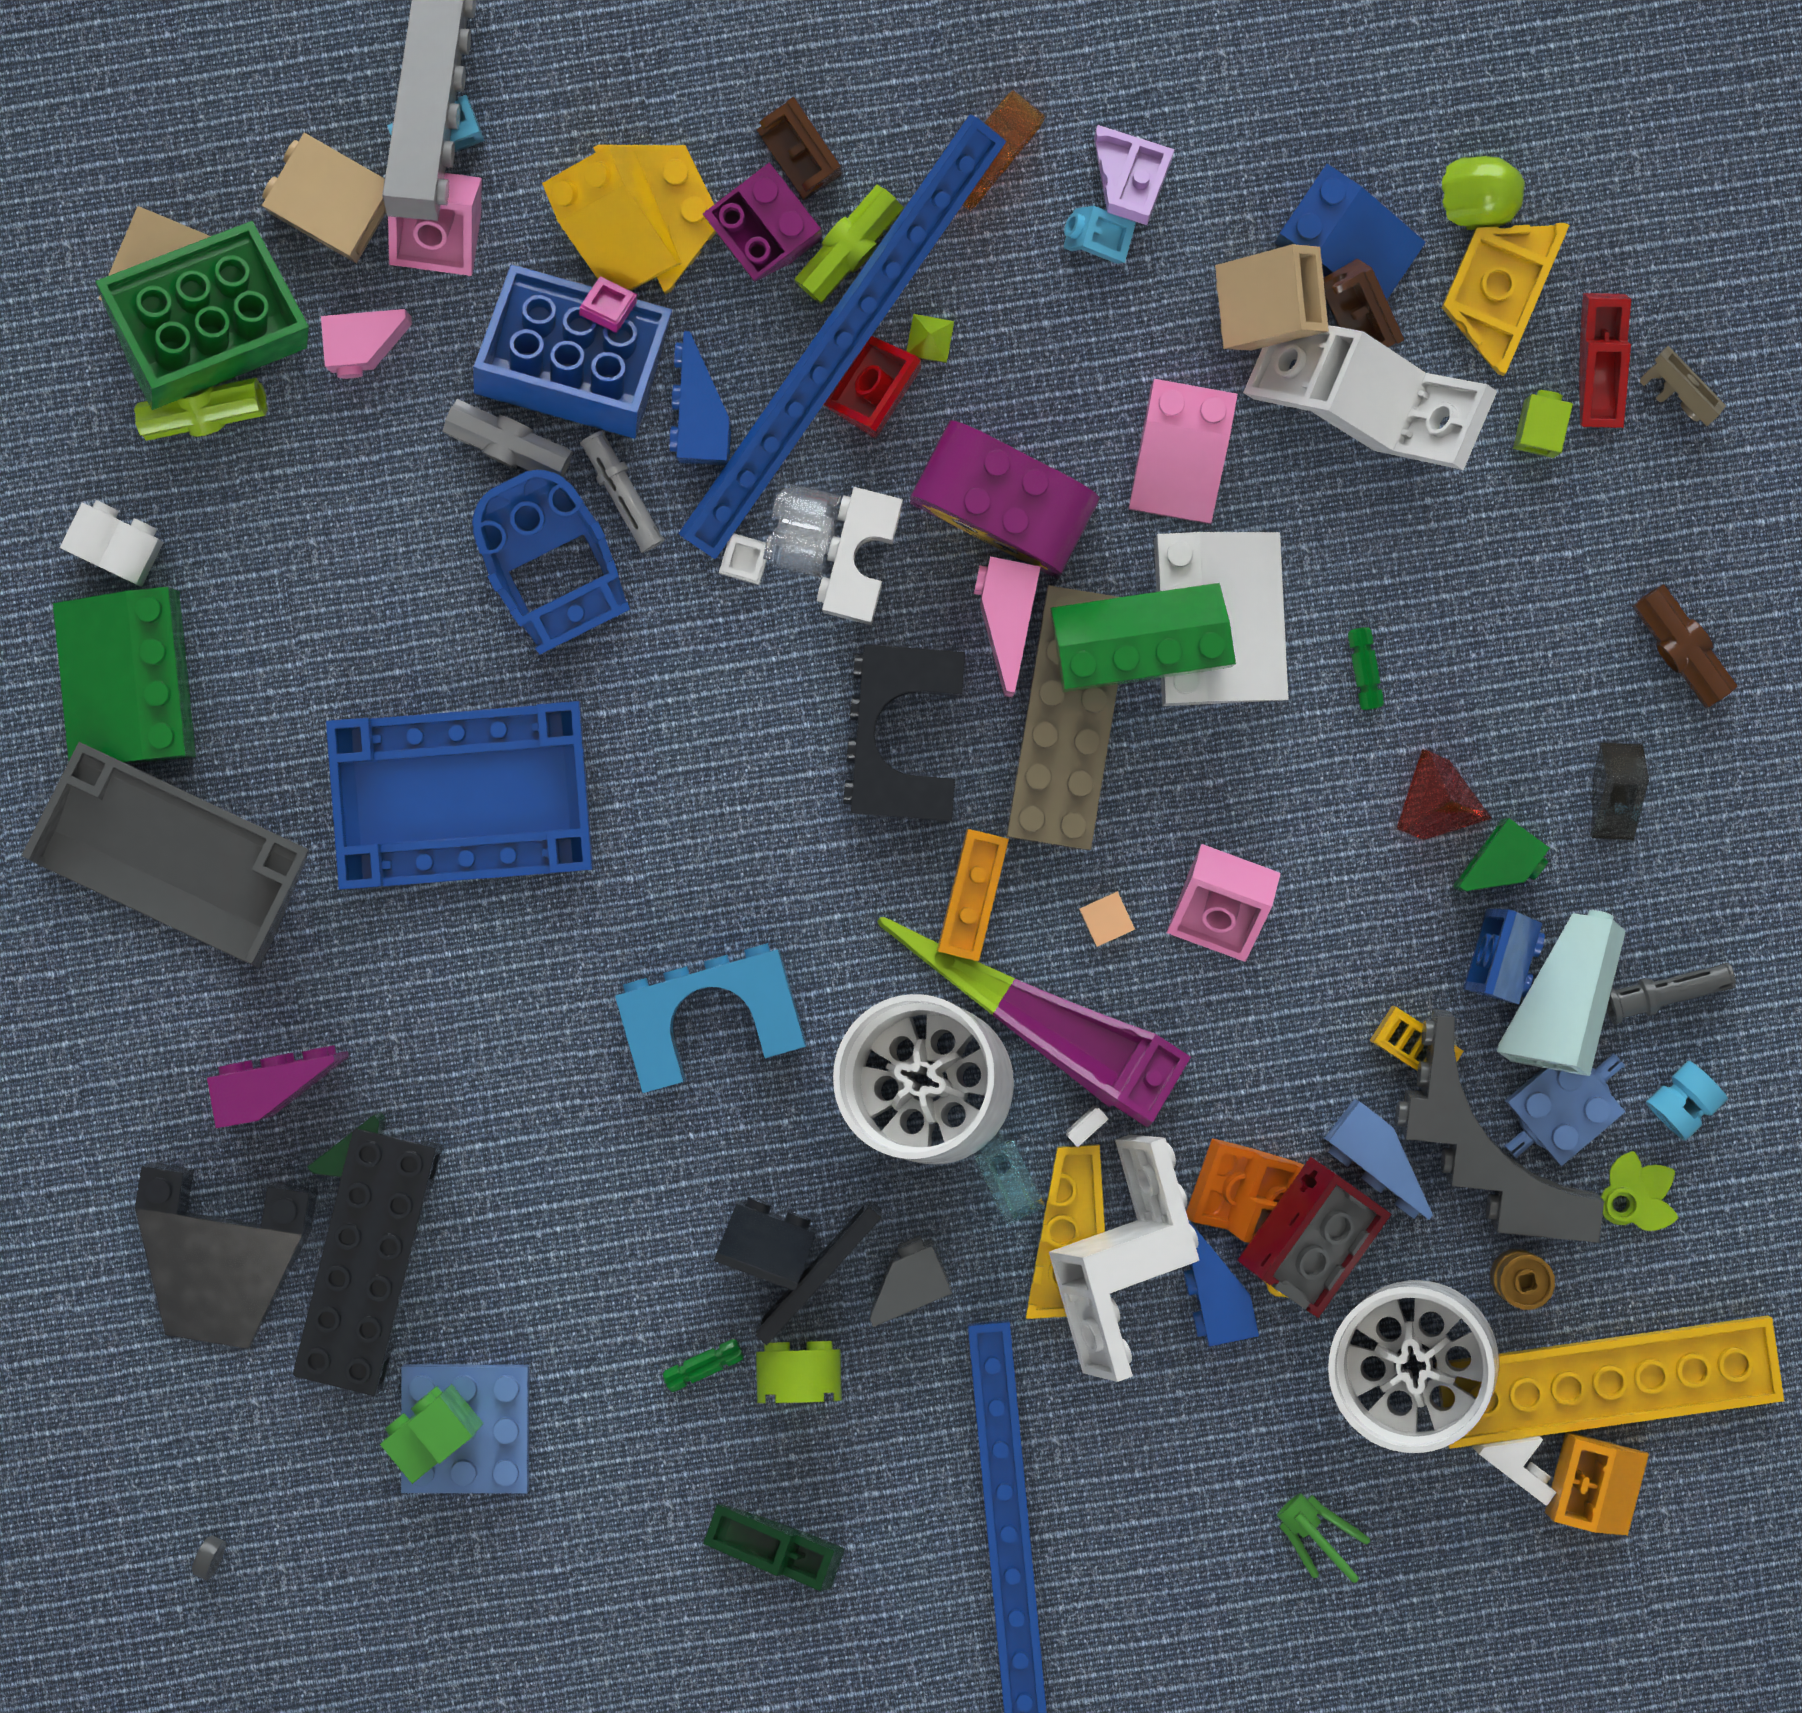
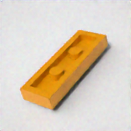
[937,829,1009,961]

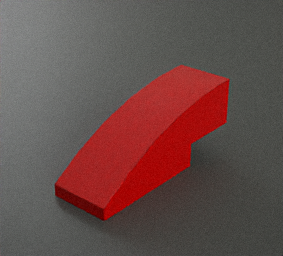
[1579,293,1631,428]

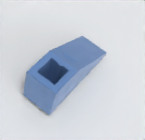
[1324,1099,1433,1220]

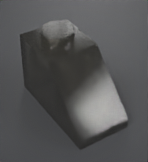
[1591,743,1649,840]

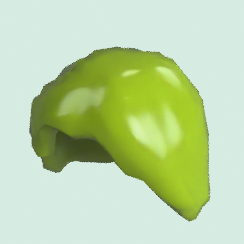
[1442,156,1525,230]

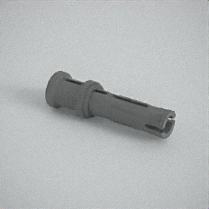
[1606,962,1736,1025]

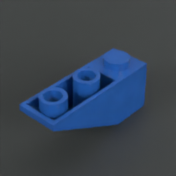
[670,331,732,466]
[1183,1220,1259,1347]

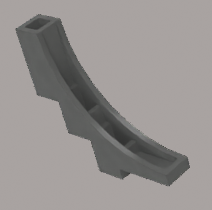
[1395,1009,1604,1243]

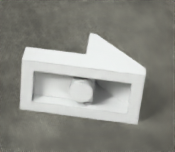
[1472,1436,1557,1506]

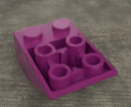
[207,1045,349,1128]

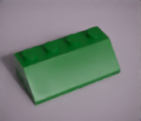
[1050,583,1236,692]

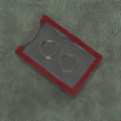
[1237,1157,1392,1318]

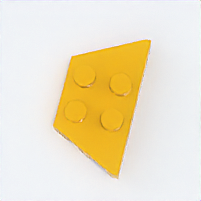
[593,144,716,295]
[1441,223,1570,376]

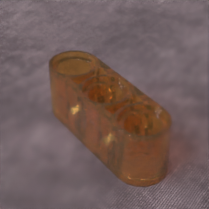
[963,90,1046,211]

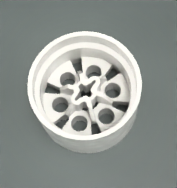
[833,994,1014,1165]
[1328,1280,1499,1453]

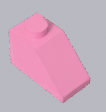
[321,309,412,379]

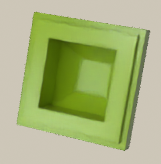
[906,314,954,363]

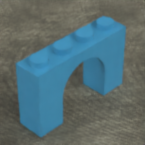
[615,943,807,1093]

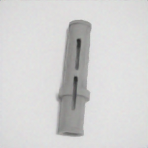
[580,430,665,553]

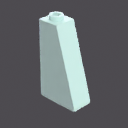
[1497,910,1626,1076]

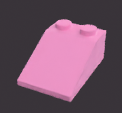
[1128,379,1238,524]
[974,556,1040,697]

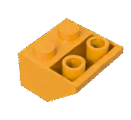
[1545,1432,1649,1536]

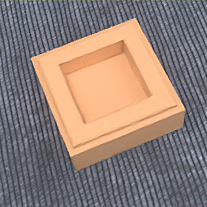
[1079,891,1135,947]

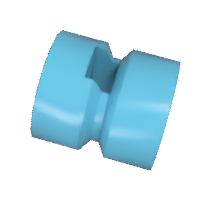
[1646,1061,1728,1141]

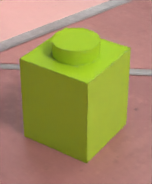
[1513,390,1573,458]

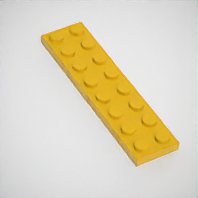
[1435,1315,1784,1449]

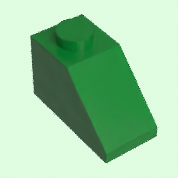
[1452,818,1550,891]

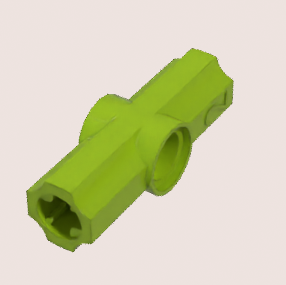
[794,184,904,305]
[134,378,268,441]

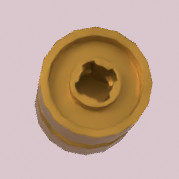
[1490,1249,1555,1310]

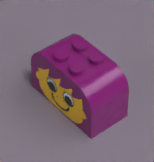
[910,420,1100,580]

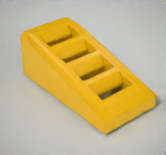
[1370,1006,1464,1071]

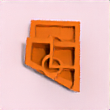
[1186,1138,1304,1243]

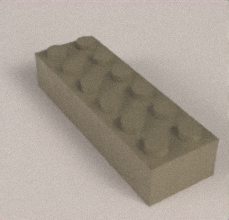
[1006,585,1119,851]

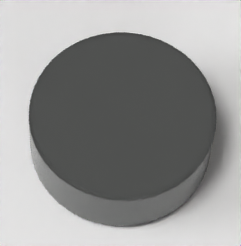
[192,1535,226,1581]

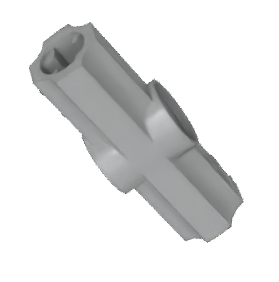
[442,399,573,477]

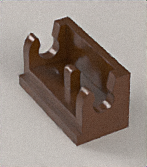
[756,97,842,201]
[1323,258,1405,347]

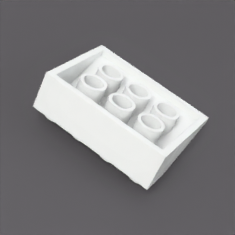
[1154,532,1289,706]

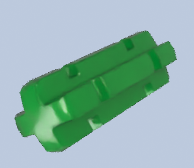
[1348,627,1384,710]
[663,1339,744,1392]

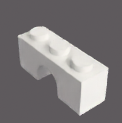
[817,487,903,625]

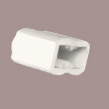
[60,500,164,587]

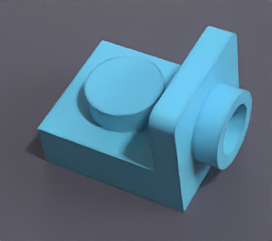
[1064,206,1136,264]

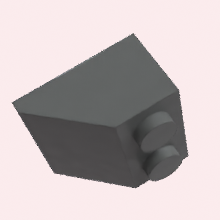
[870,1235,952,1327]

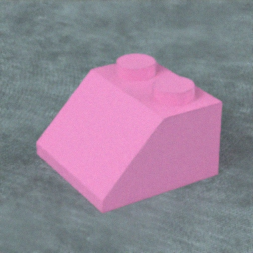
[388,173,482,276]
[1167,844,1281,962]

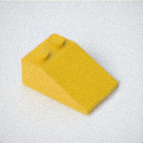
[542,146,681,291]

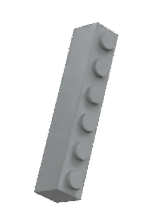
[382,0,476,221]

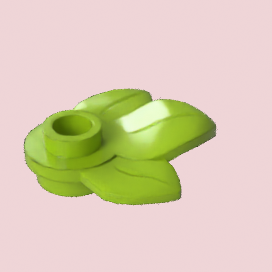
[1600,1151,1678,1231]

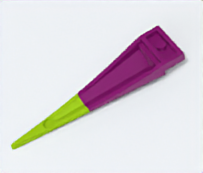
[877,917,1191,1128]

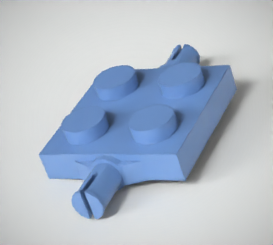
[1504,1053,1625,1166]

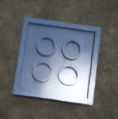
[401,1364,530,1494]

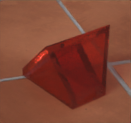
[1396,749,1492,840]

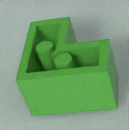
[380,1384,483,1484]

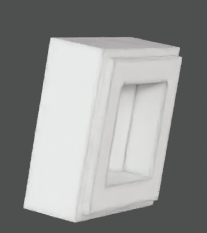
[719,533,771,586]
[1066,1105,1109,1147]

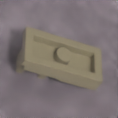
[1640,346,1726,426]

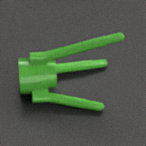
[1277,1493,1370,1583]

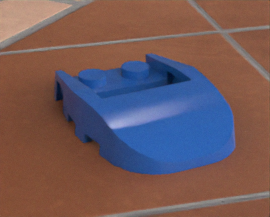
[472,470,630,654]

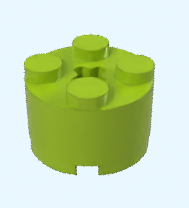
[756,1341,842,1403]

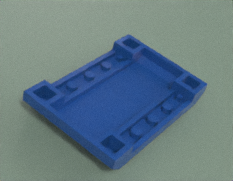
[326,701,593,890]

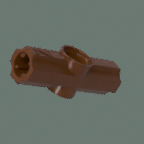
[1632,584,1738,708]

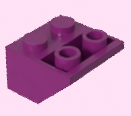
[703,162,822,282]

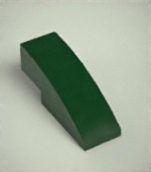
[703,1504,845,1591]

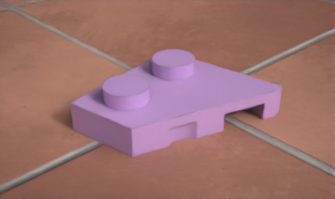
[1094,125,1174,225]

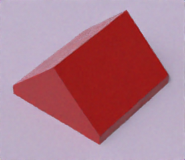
[823,336,921,439]

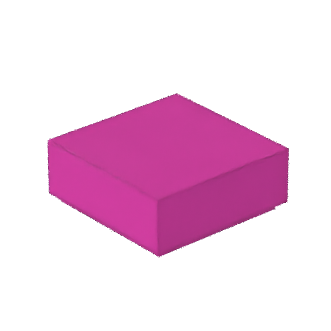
[579,276,637,333]

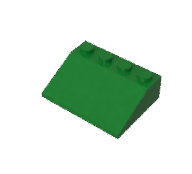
[95,221,309,410]
[53,587,196,764]

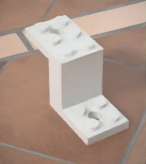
[1243,325,1497,470]
[1049,1135,1200,1382]

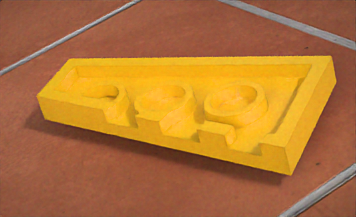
[1025,1144,1105,1319]

